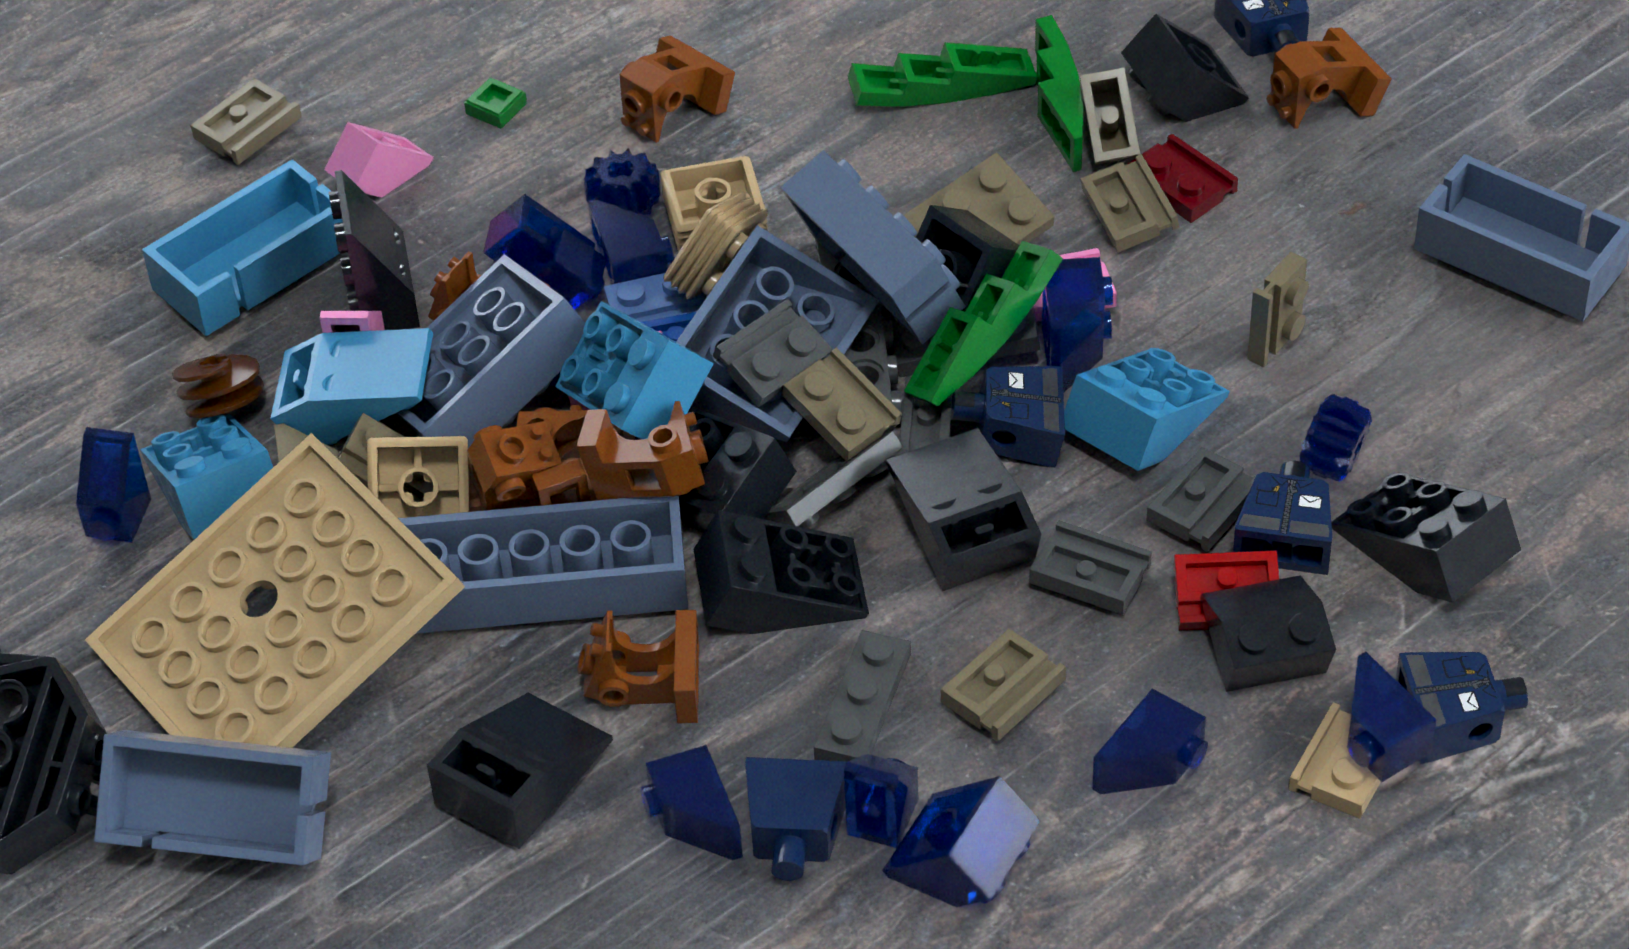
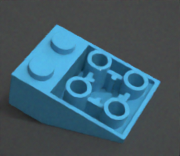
[555,301,714,439]
[270,328,433,445]
[1064,348,1230,471]
[140,414,273,540]

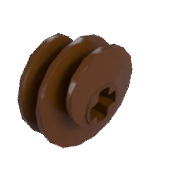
[172,354,264,418]

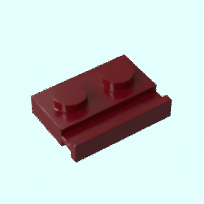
[1126,134,1238,223]

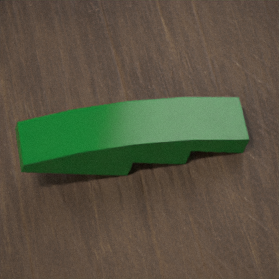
[1035,15,1083,172]
[847,42,1037,107]
[904,241,1063,406]

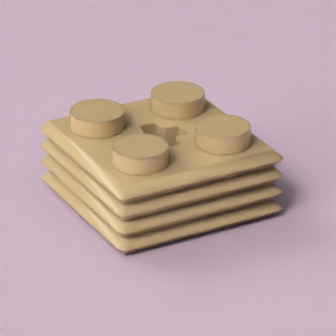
[660,156,768,251]
[664,192,768,299]
[367,436,469,518]

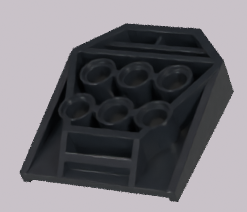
[0,652,107,875]

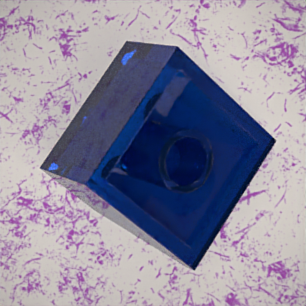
[1041,257,1113,393]
[882,776,1040,908]

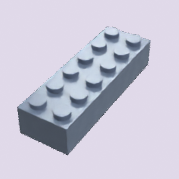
[398,496,688,634]

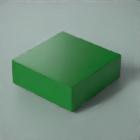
[464,77,527,129]

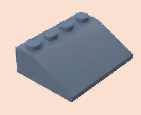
[676,225,879,442]
[395,254,585,448]

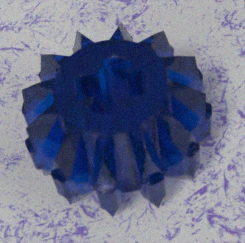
[584,148,661,224]
[1299,394,1372,482]

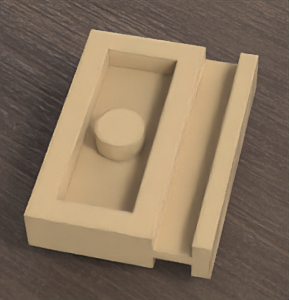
[1289,702,1404,819]

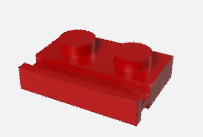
[1173,551,1279,631]

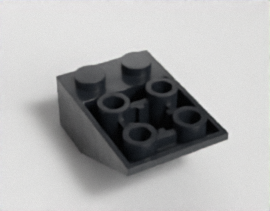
[329,170,420,330]
[633,406,797,533]
[886,428,1042,591]
[1331,472,1521,603]
[693,510,869,634]
[427,692,613,849]

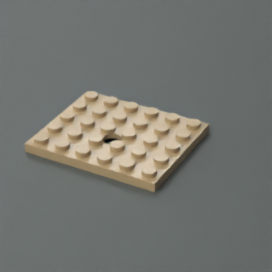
[85,433,465,748]

